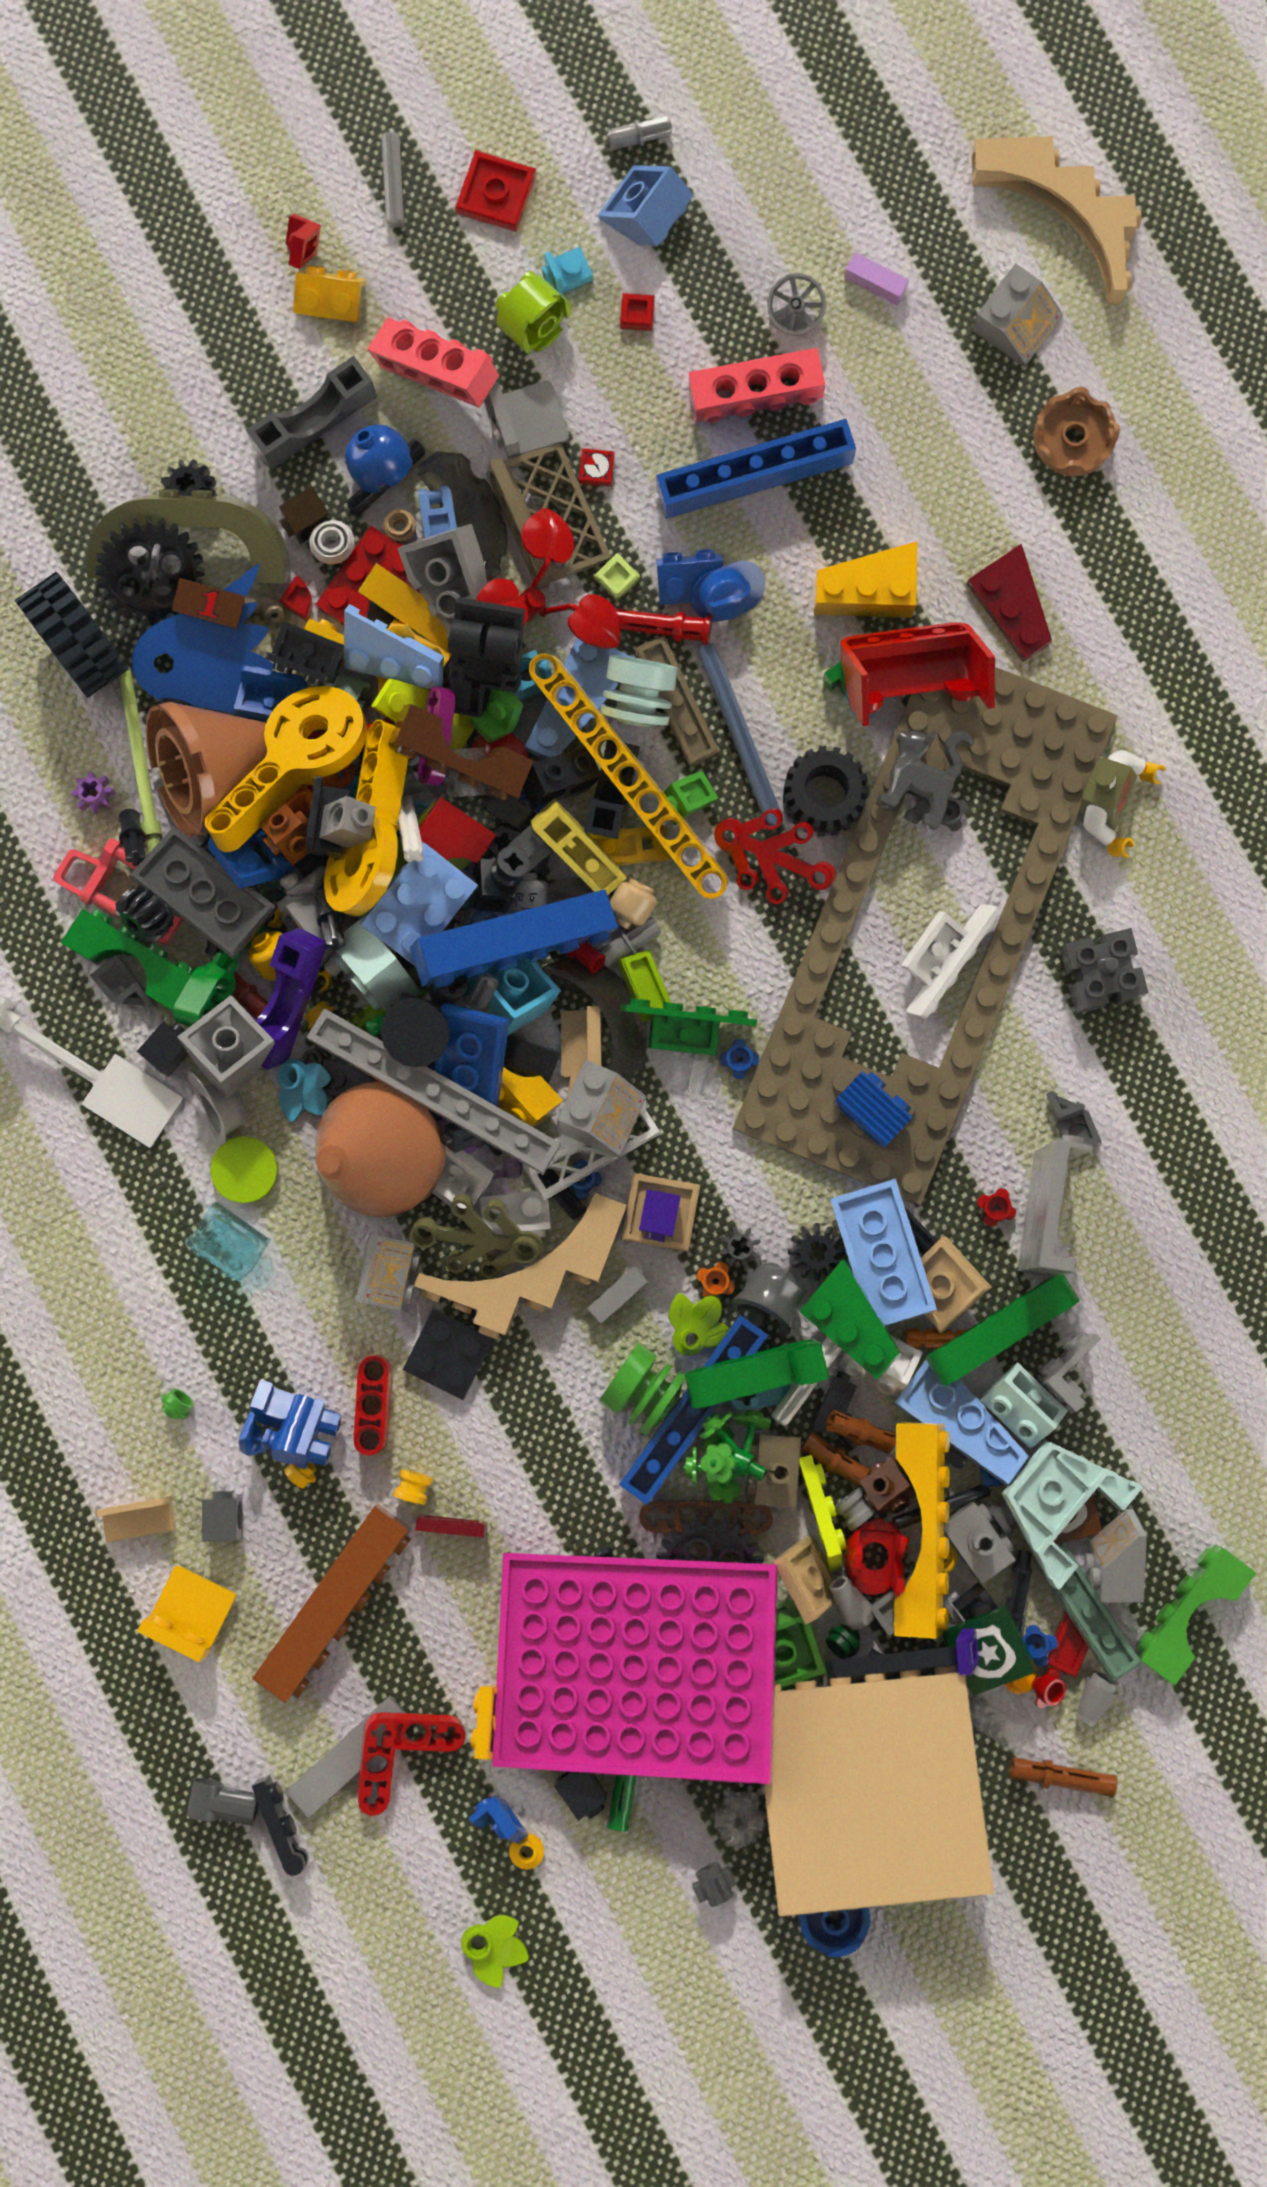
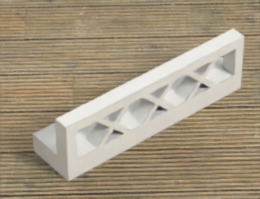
[523,1100,660,1201]

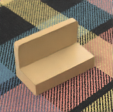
[561,1006,602,1078]
[95,1495,176,1543]

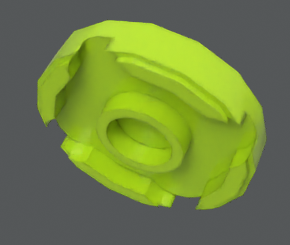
[210,1136,278,1204]

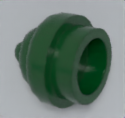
[826,1624,860,1659]

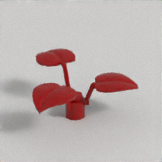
[475,508,620,649]

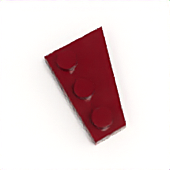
[966,543,1052,662]

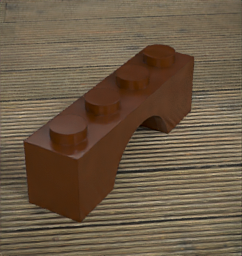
[388,704,534,802]

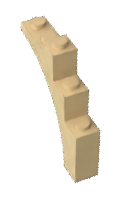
[971,136,1141,304]
[414,1193,627,1339]

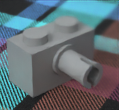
[944,1501,1015,1584]

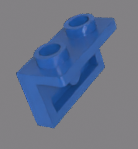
[656,549,723,605]
[234,665,308,723]

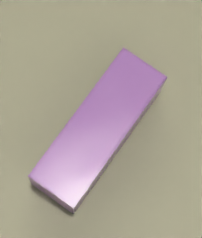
[844,252,909,306]

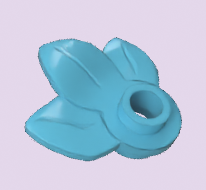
[278,1059,332,1122]

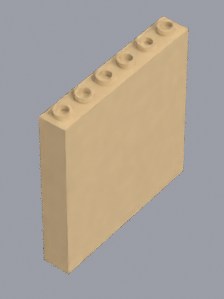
[764,1666,994,1916]

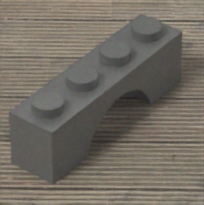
[246,356,377,470]

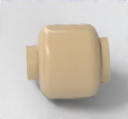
[609,878,657,930]

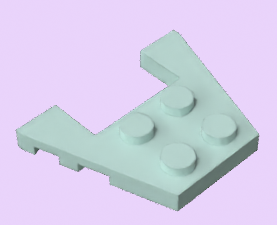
[1002,1441,1143,1590]

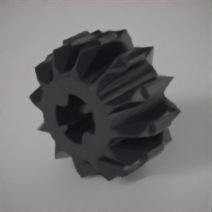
[161,459,217,497]
[115,885,173,943]
[787,1223,846,1281]

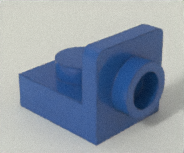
[468,1796,528,1844]

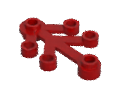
[714,808,836,904]

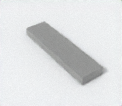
[286,1695,405,1818]

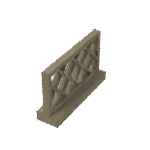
[487,443,611,590]

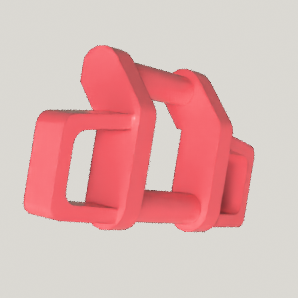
[53,838,183,945]

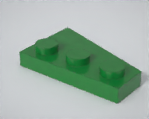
[799,1259,901,1380]

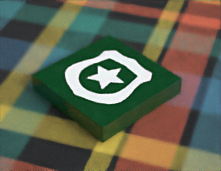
[943,1605,1037,1696]

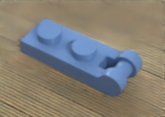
[418,485,457,538]

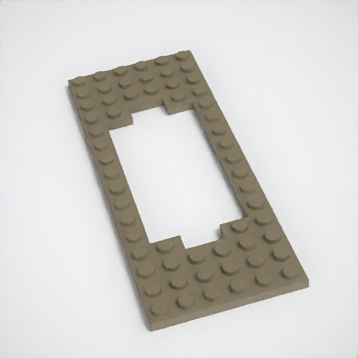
[732,667,1118,1206]

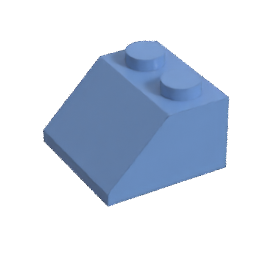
[597,165,694,246]

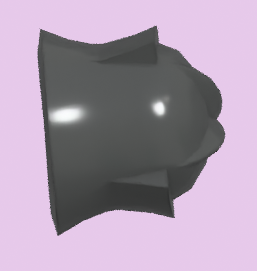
[731,1262,805,1336]

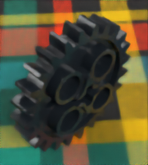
[95,516,205,625]
[656,1514,764,1564]

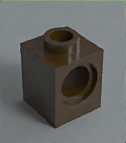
[279,487,332,545]

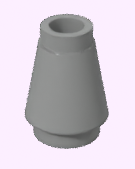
[830,1576,873,1630]
[1076,1671,1119,1727]

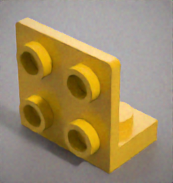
[137,1565,237,1662]

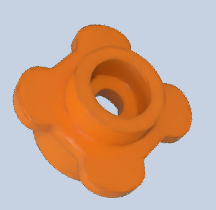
[697,1262,735,1297]

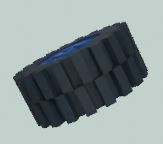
[15,571,128,698]

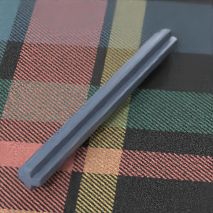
[699,643,784,825]

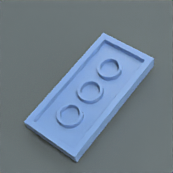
[830,1179,937,1326]

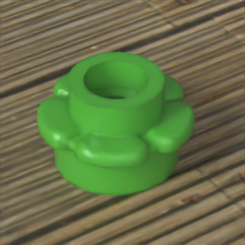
[161,1388,194,1420]

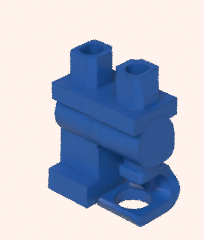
[238,1379,341,1469]

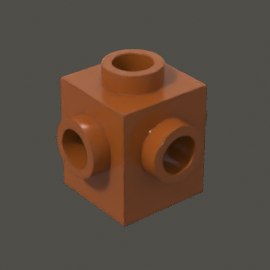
[259,803,309,866]

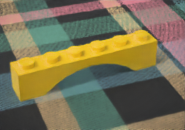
[894,1422,950,1639]

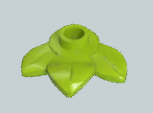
[668,1293,730,1356]
[461,1915,529,1988]

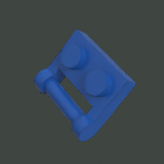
[208,827,294,889]

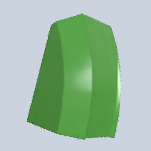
[775,1599,826,1691]

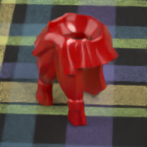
[843,1518,909,1597]

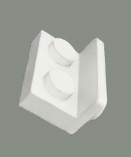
[480,1190,552,1238]
[838,1335,923,1397]

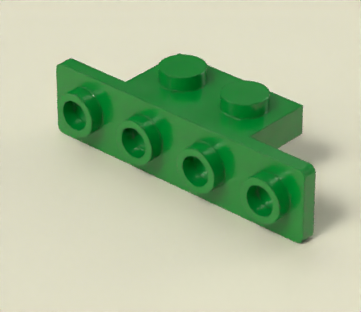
[620,998,757,1056]

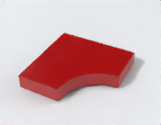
[401,796,496,863]

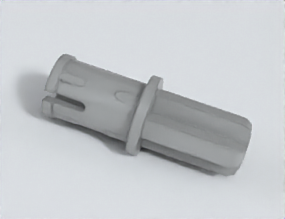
[607,117,672,151]
[597,917,661,968]

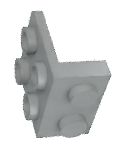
[483,381,569,459]

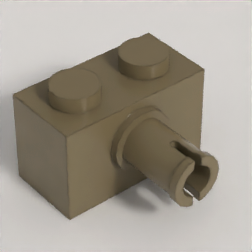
[745,1433,801,1507]

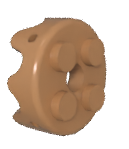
[1033,387,1120,476]

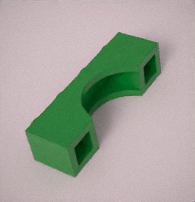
[61,909,195,1011]

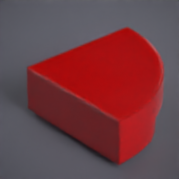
[278,575,312,622]

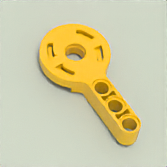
[205,686,367,852]
[324,719,408,916]

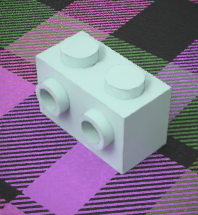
[980,1362,1068,1449]

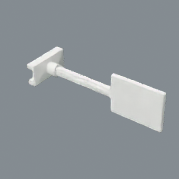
[0,996,184,1148]

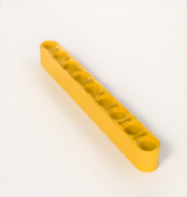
[529,653,729,899]

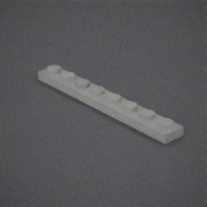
[307,1008,561,1175]

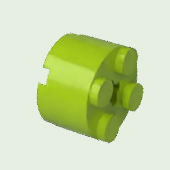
[495,271,571,354]

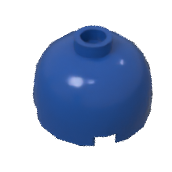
[345,424,413,493]

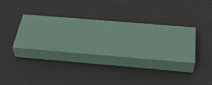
[1034,1542,1142,1683]

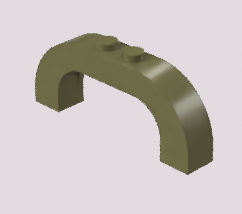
[86,489,290,584]

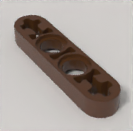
[639,1500,773,1534]

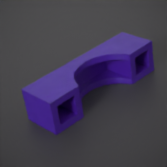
[255,928,326,1070]

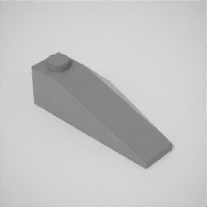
[397,523,487,638]

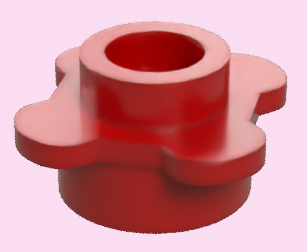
[977,1188,1016,1227]
[1032,1668,1066,1709]

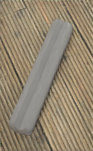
[382,132,404,228]

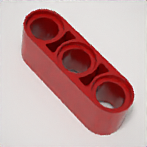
[353,1355,393,1456]

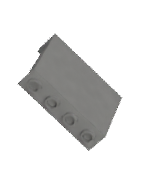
[1017,1135,1093,1277]

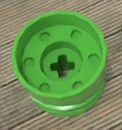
[598,1343,685,1435]

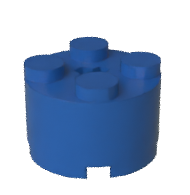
[798,1907,871,1957]

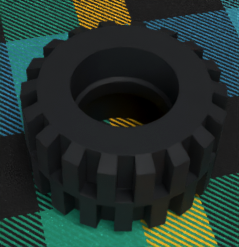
[783,746,869,837]

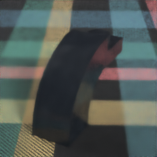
[584,740,640,839]

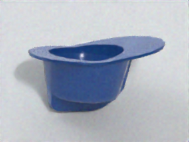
[691,560,765,622]

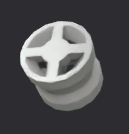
[834,1488,876,1531]

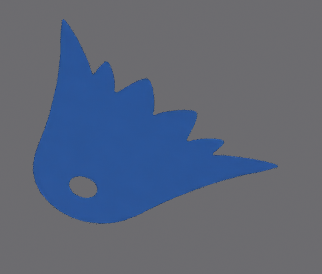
[132,563,273,714]

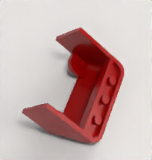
[840,622,995,726]

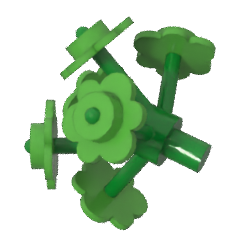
[683,1410,771,1504]

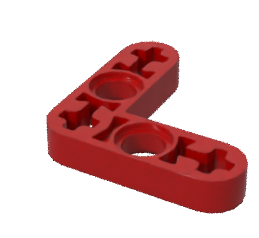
[357,1712,466,1816]

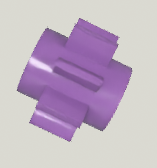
[71,771,116,815]

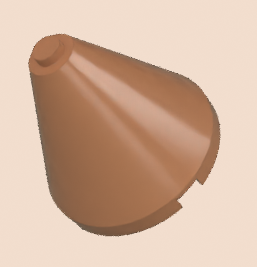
[145,702,280,837]
[315,1081,446,1218]

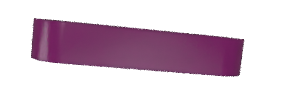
[418,686,455,786]

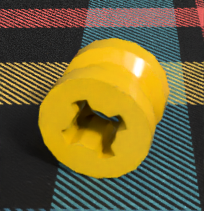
[393,1468,433,1505]

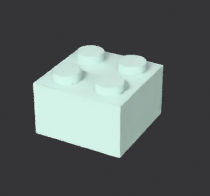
[334,918,422,1014]

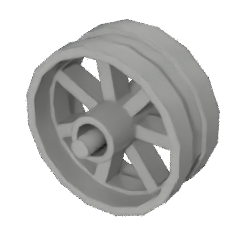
[767,273,827,336]

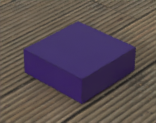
[956,1628,979,1675]

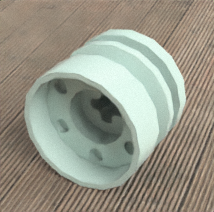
[600,655,678,727]

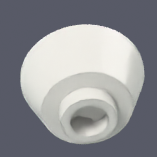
[309,520,355,564]

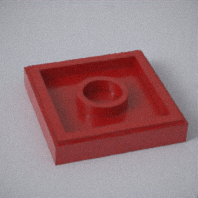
[455,150,537,232]

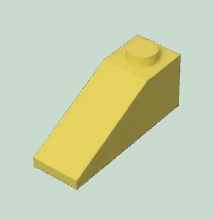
[530,798,627,896]

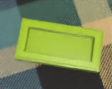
[616,949,672,1023]

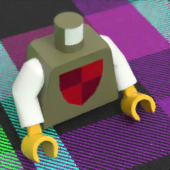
[1081,750,1166,858]

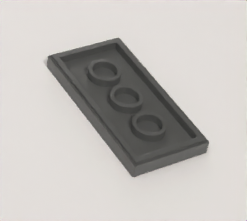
[129,826,277,960]

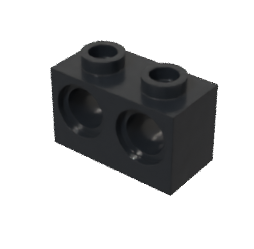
[522,747,602,809]

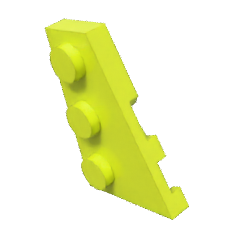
[371,678,475,755]
[799,1455,847,1572]

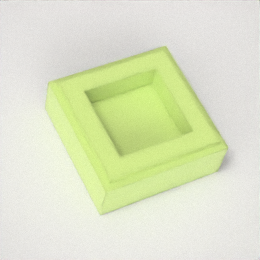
[594,553,640,601]

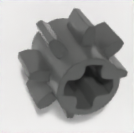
[719,1227,761,1268]
[692,1862,737,1907]

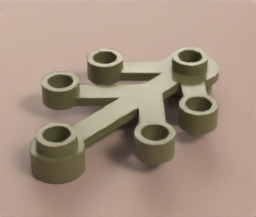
[410,1194,543,1279]

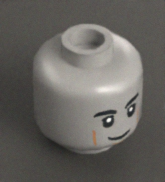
[507,872,549,914]

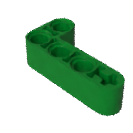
[684,1339,829,1408]

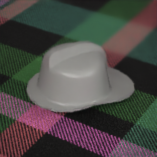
[187,1071,248,1145]

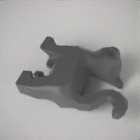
[875,731,974,830]

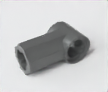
[186,1778,259,1826]

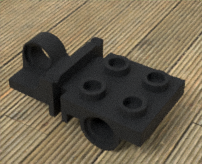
[448,598,525,718]

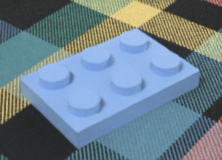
[359,842,478,966]

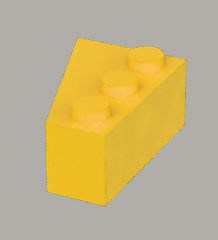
[814,541,918,618]

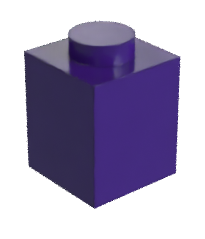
[639,1189,681,1243]

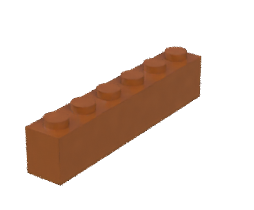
[252,1504,411,1703]

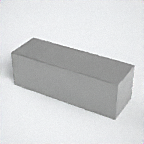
[587,1266,648,1324]

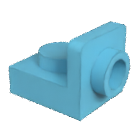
[541,247,593,294]

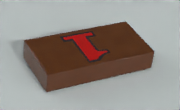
[172,578,246,629]

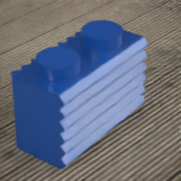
[833,1071,913,1149]

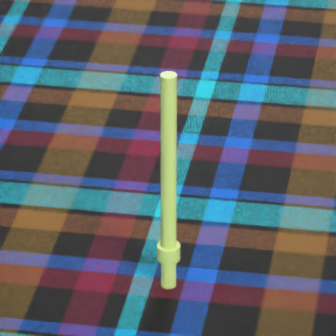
[119,670,163,853]

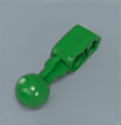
[173,923,267,1026]

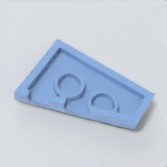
[344,604,444,690]

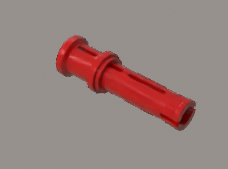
[614,607,712,645]

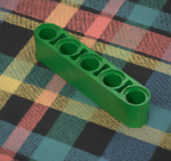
[924,1274,1081,1387]

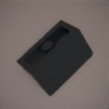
[306,776,350,858]

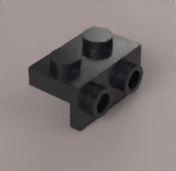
[265,621,344,687]

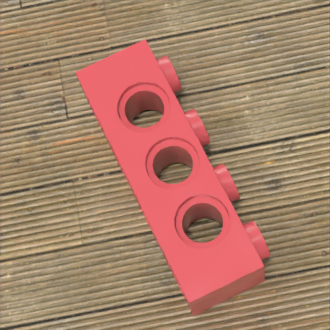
[367,317,500,408]
[688,348,825,423]

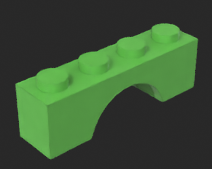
[1135,1544,1256,1686]

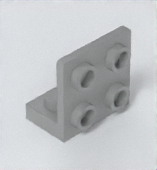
[1037,1333,1101,1412]

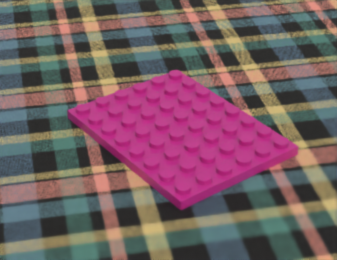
[492,1553,778,1784]

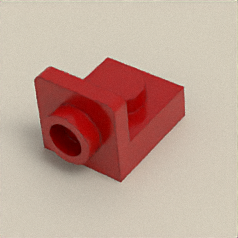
[285,214,321,270]

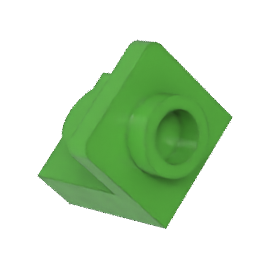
[470,689,524,743]
[663,771,719,825]

